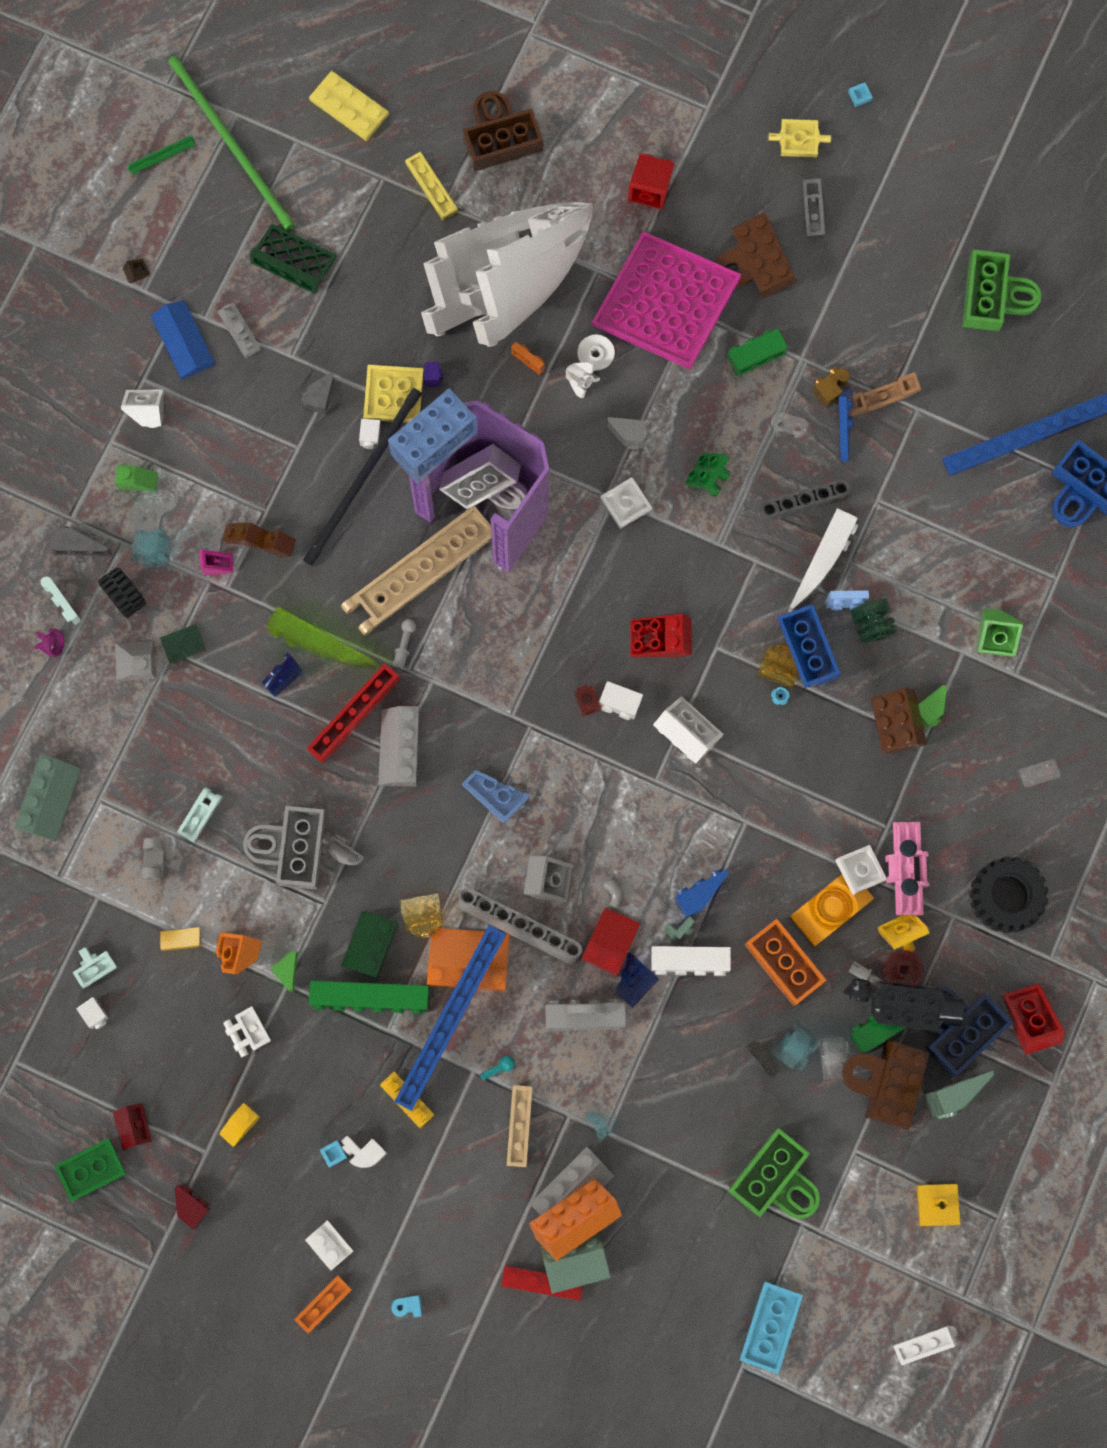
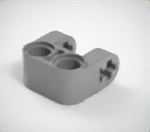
[142,838,166,880]

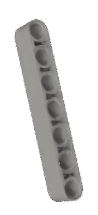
[458,888,582,964]

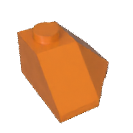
[216,933,262,975]

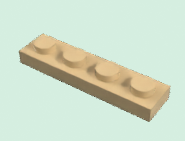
[506,1085,532,1167]

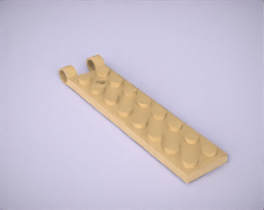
[341,506,492,636]

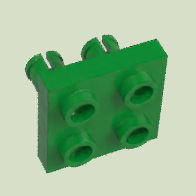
[685,453,731,497]

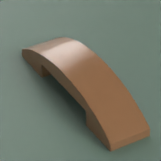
[851,372,921,416]

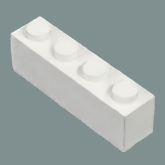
[651,946,731,976]

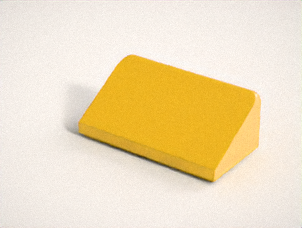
[160,927,202,951]

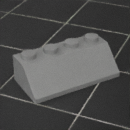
[378,706,420,787]
[530,1147,614,1215]

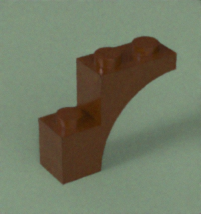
[223,522,296,557]

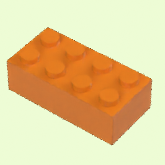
[745,919,827,1007]
[529,1179,622,1261]

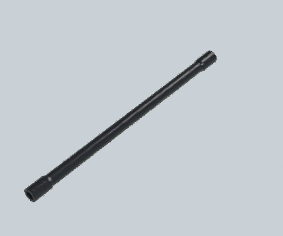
[303,388,422,566]

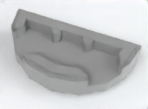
[328,836,364,865]

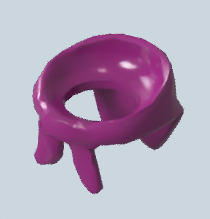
[35,628,64,657]

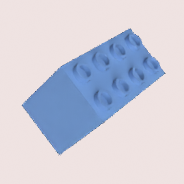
[388,388,477,484]

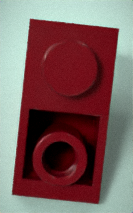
[175,1184,211,1229]

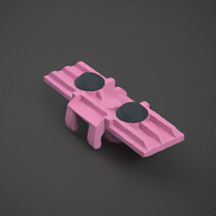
[885,822,930,915]

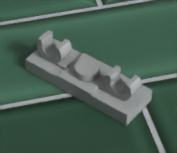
[217,302,261,359]

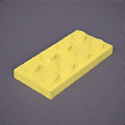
[309,71,389,141]

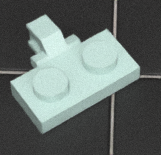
[73,947,118,989]

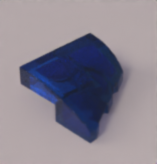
[262,652,303,697]

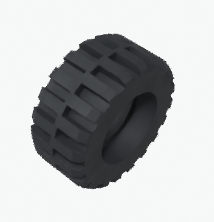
[970,857,1049,933]

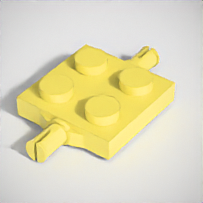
[768,119,831,157]

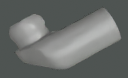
[604,880,622,908]

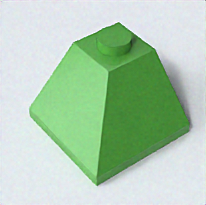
[977,608,1023,657]

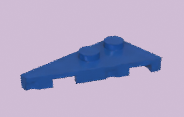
[839,389,853,461]

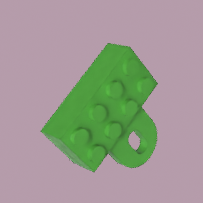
[962,250,1041,332]
[727,1128,820,1219]

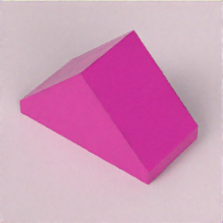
[200,549,234,576]

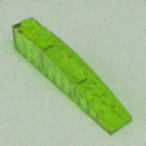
[266,606,377,669]

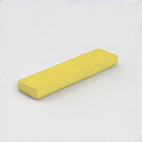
[405,152,458,221]

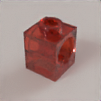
[574,685,601,717]

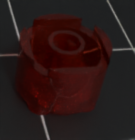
[881,950,924,985]

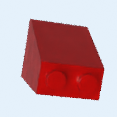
[628,154,675,210]

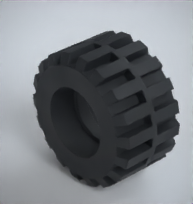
[98,567,146,618]

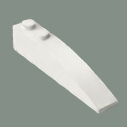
[788,508,858,612]

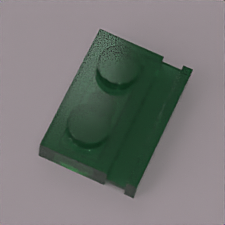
[160,624,206,664]

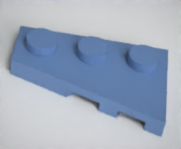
[462,770,531,824]

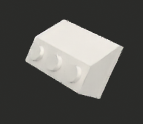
[653,696,724,763]

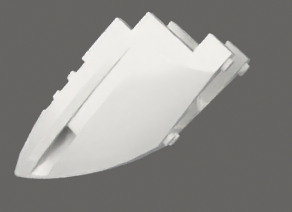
[421,202,593,347]

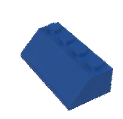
[777,604,841,688]

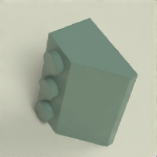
[540,1232,611,1294]

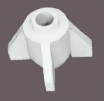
[566,362,600,399]

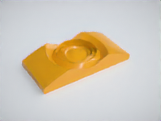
[790,874,874,947]

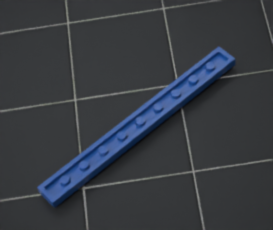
[942,393,1107,477]
[394,925,506,1111]

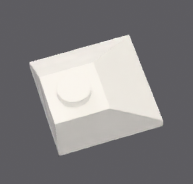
[121,389,164,428]

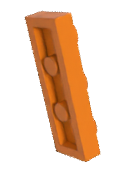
[294,1275,352,1334]

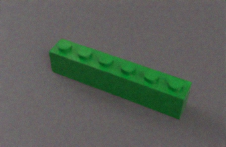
[309,981,429,1014]

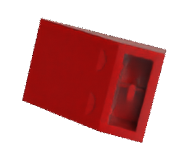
[630,613,692,657]

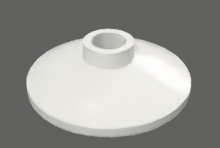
[577,335,615,371]

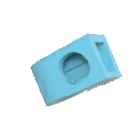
[391,1295,423,1317]

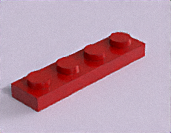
[501,1266,583,1301]

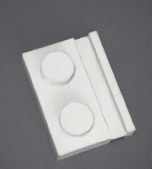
[306,1220,353,1271]

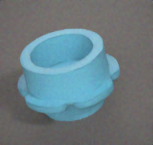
[771,687,790,705]

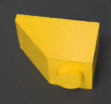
[219,1103,261,1147]

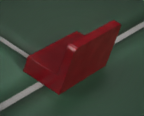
[113,1103,152,1150]

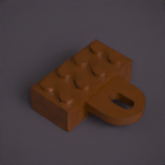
[462,91,543,171]
[714,212,797,298]
[842,1041,930,1130]

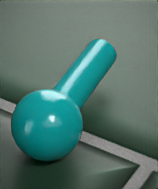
[480,1055,515,1081]

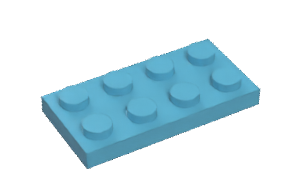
[739,1282,803,1374]

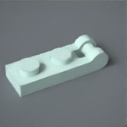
[41,577,81,625]
[177,787,223,843]

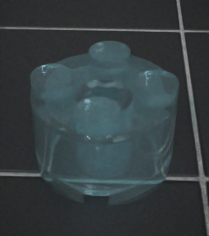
[132,530,171,567]
[774,1025,819,1071]

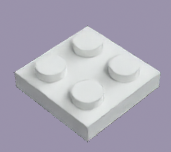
[600,477,652,529]
[835,845,887,895]

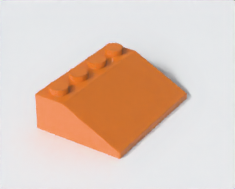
[427,928,510,992]

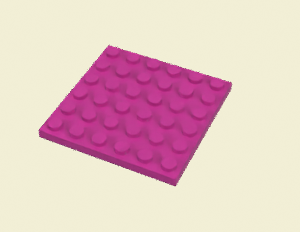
[592,231,742,370]

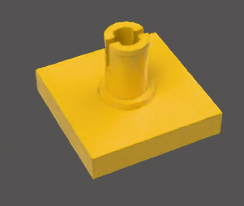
[877,915,929,953]
[917,1184,960,1226]

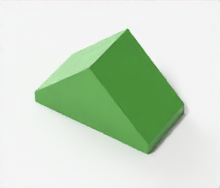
[271,951,298,992]

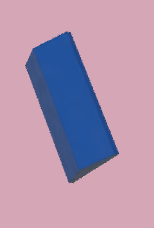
[151,300,215,380]

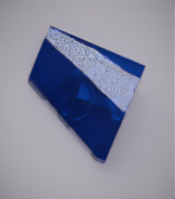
[615,952,659,1008]

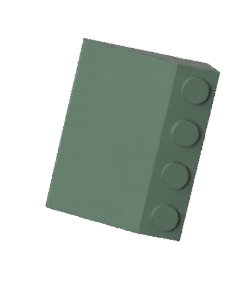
[923,1071,994,1119]

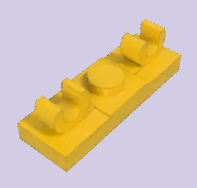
[380,1072,434,1129]

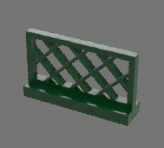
[250,224,336,294]

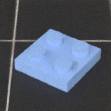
[826,590,869,611]

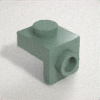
[664,916,695,941]

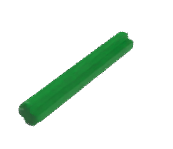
[127,136,195,174]

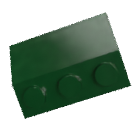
[341,911,398,980]

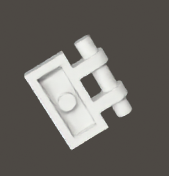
[223,1006,271,1058]

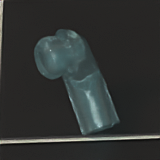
[585,1112,609,1139]

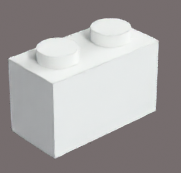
[599,681,643,720]

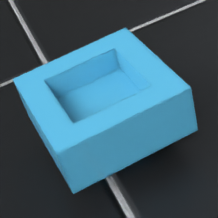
[848,82,873,107]
[320,1140,347,1168]

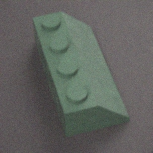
[14,754,81,842]

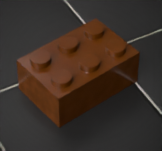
[871,688,927,755]

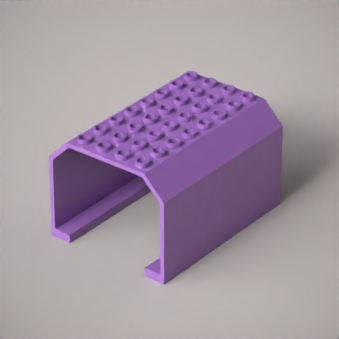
[408,400,549,573]

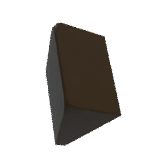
[123,258,150,283]

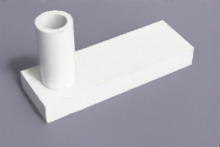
[893,1325,958,1365]

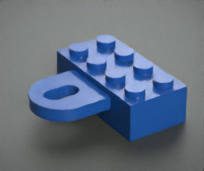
[1051,439,1107,527]

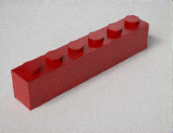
[306,663,400,765]

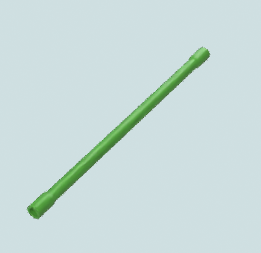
[168,56,295,231]

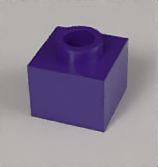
[424,362,444,386]

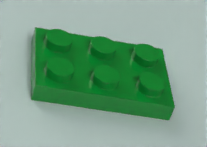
[54,1138,127,1202]

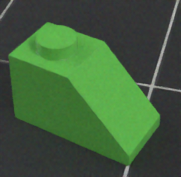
[115,465,158,492]
[918,685,946,729]

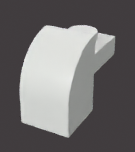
[341,1136,387,1168]

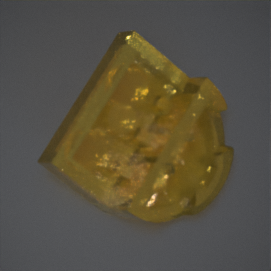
[757,643,798,688]
[400,893,443,938]

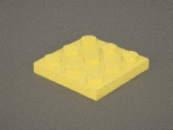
[363,365,424,423]

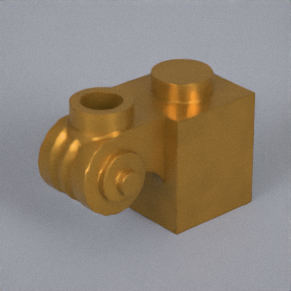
[812,366,850,408]

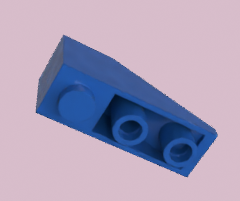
[675,869,729,919]

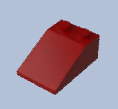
[581,908,641,977]
[1003,983,1064,1055]

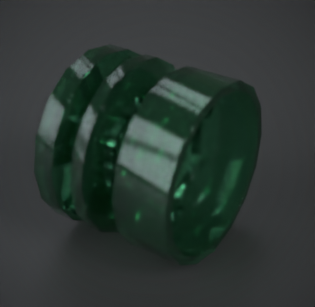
[850,599,898,643]

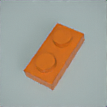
[511,342,545,375]

